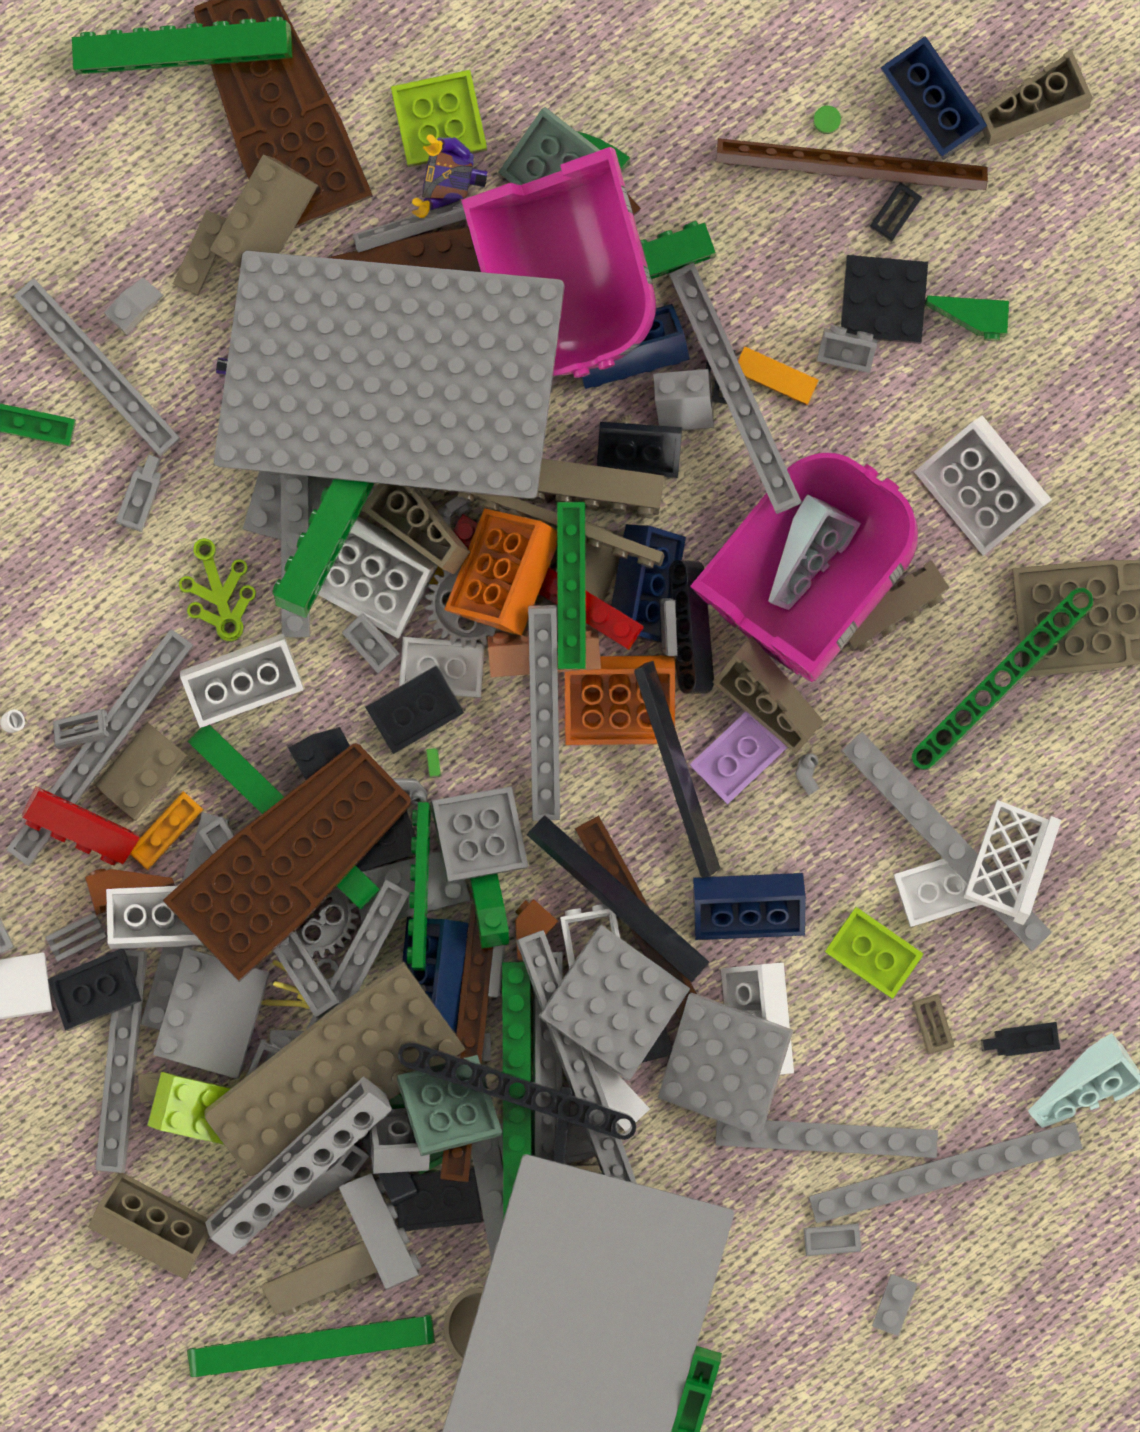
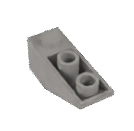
[293,1143,369,1209]

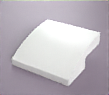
[0,953,53,1020]

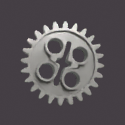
[425,567,505,648]
[295,886,358,959]

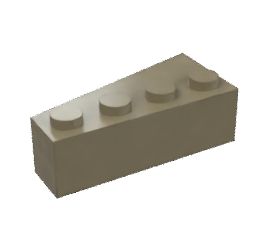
[362,483,470,575]
[847,560,949,652]
[712,636,824,754]

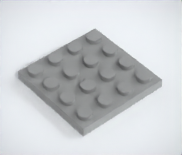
[538,925,690,1080]
[658,993,793,1136]

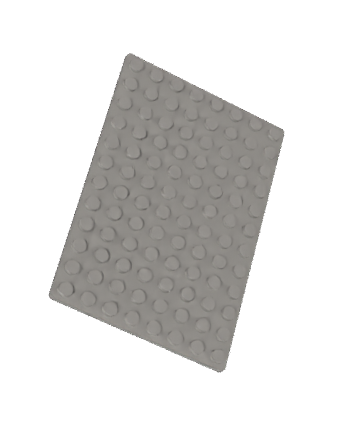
[214,251,565,499]
[442,1154,734,1432]

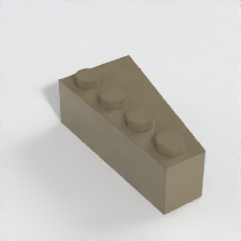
[980,49,1092,146]

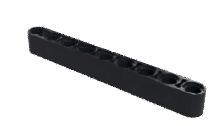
[398,1041,636,1140]

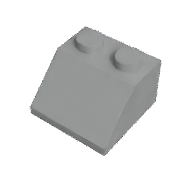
[653,369,714,431]
[369,1108,430,1174]

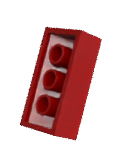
[21,786,140,866]

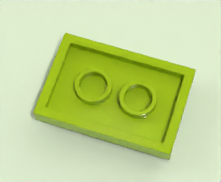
[824,907,924,999]

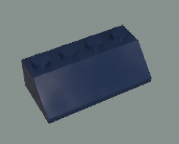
[880,36,987,160]
[581,304,690,389]
[611,524,686,643]
[693,873,806,940]
[402,917,469,1033]

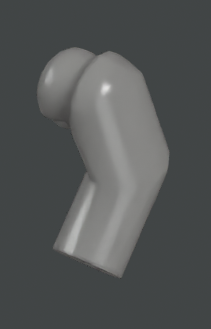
[795,753,820,796]
[392,778,428,806]

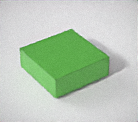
[426,748,441,778]

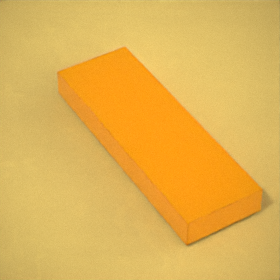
[738,346,819,405]
[130,791,204,870]

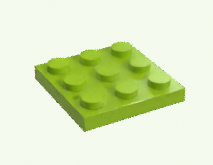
[391,70,487,167]

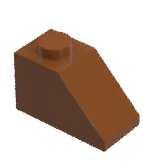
[515,899,558,962]

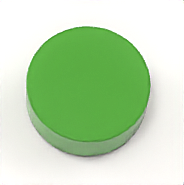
[814,105,841,134]

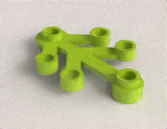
[179,538,256,642]

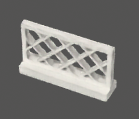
[963,800,1061,925]

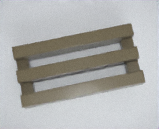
[912,994,955,1055]

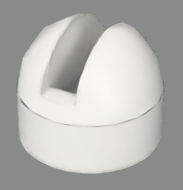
[0,709,25,733]

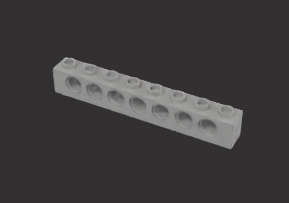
[205,1076,392,1255]

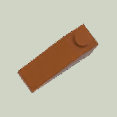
[85,869,175,915]

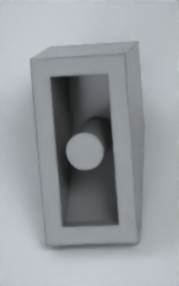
[104,277,164,336]

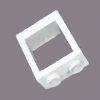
[560,904,620,969]

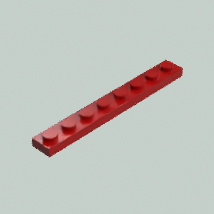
[453,514,644,650]

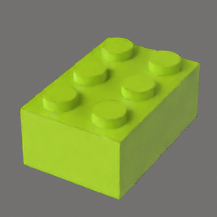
[147,1072,232,1145]

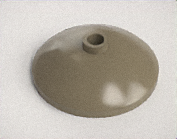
[444,1287,484,1363]

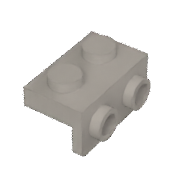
[817,325,878,373]

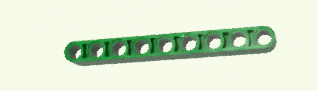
[912,588,1094,770]
[187,724,380,909]
[187,1315,436,1377]

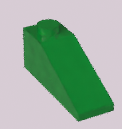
[925,295,1009,341]
[470,874,509,948]

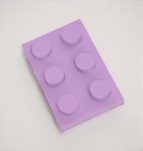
[690,712,787,804]

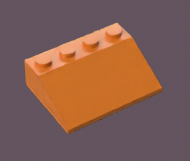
[444,508,557,636]
[565,655,675,745]

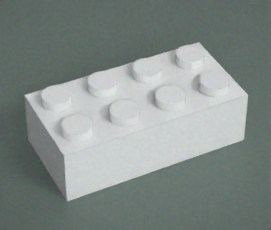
[180,633,304,728]

